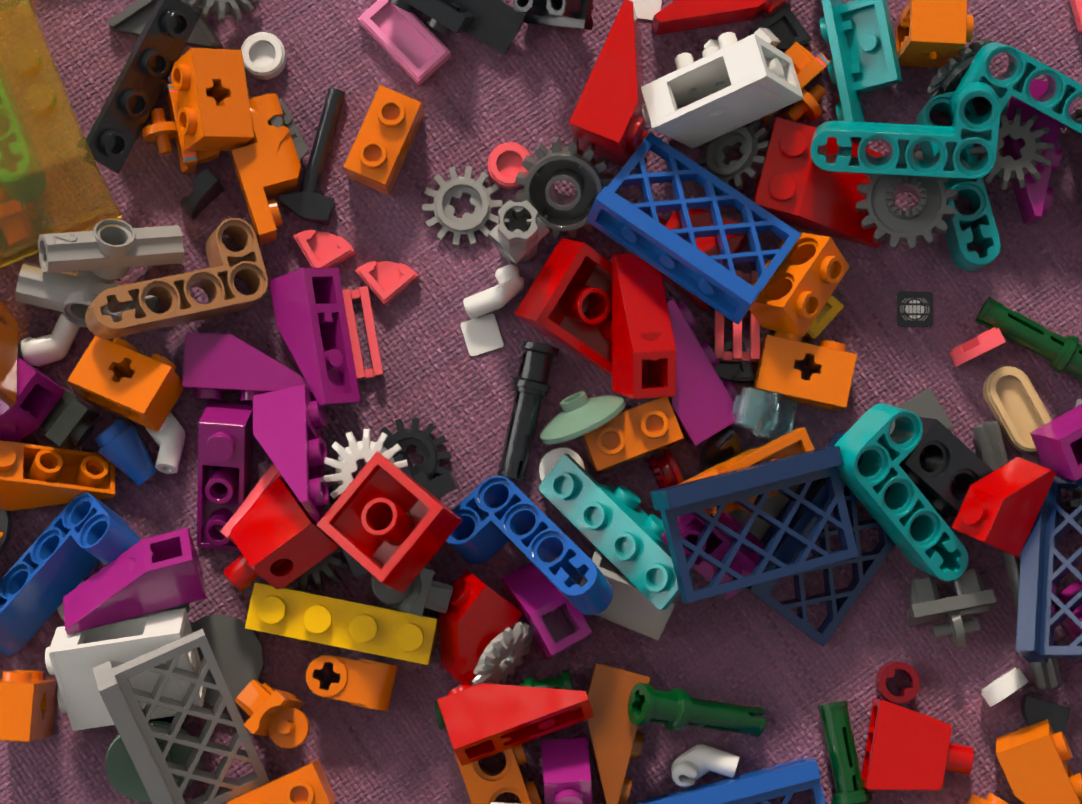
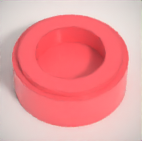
[488,142,531,189]

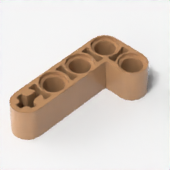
[85,218,268,339]

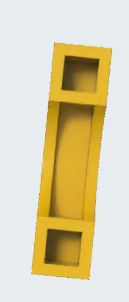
[245,582,439,665]

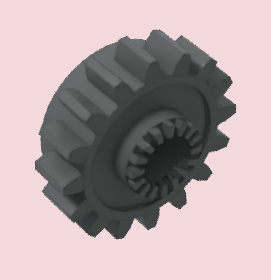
[515,137,615,238]
[856,151,958,252]

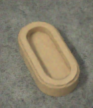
[983,366,1052,453]

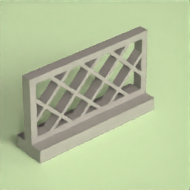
[92,629,269,804]

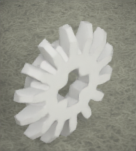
[324,429,408,499]

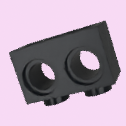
[899,417,993,519]

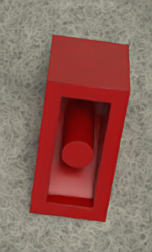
[952,457,1057,558]
[439,569,523,685]

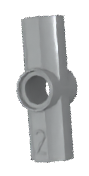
[488,200,549,264]
[38,218,184,280]
[15,262,160,333]

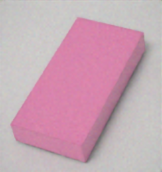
[358,0,452,86]

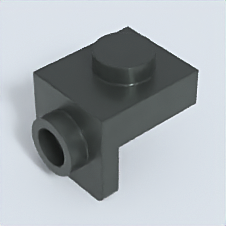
[40,388,100,450]

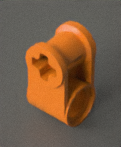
[306,655,398,712]

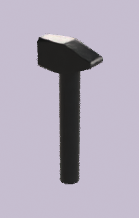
[278,88,346,226]

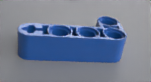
[446,475,614,616]
[0,493,140,656]

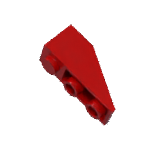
[612,253,676,399]

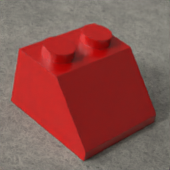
[317,451,463,594]

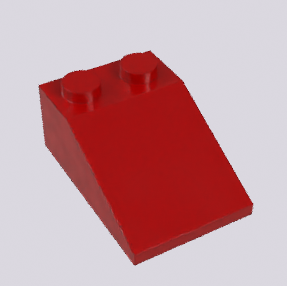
[569,0,649,166]
[752,117,886,248]
[514,238,612,377]

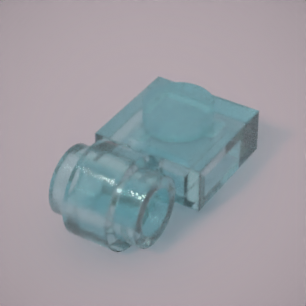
[732,387,798,442]

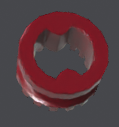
[647,449,684,489]
[875,661,920,704]

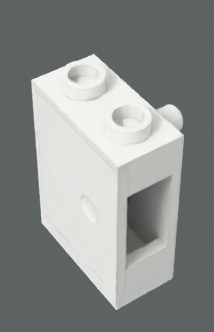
[641,32,804,148]
[45,608,207,731]

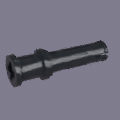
[497,340,560,481]

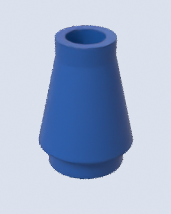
[93,417,158,486]

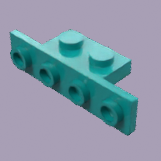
[819,0,903,138]
[539,454,693,610]

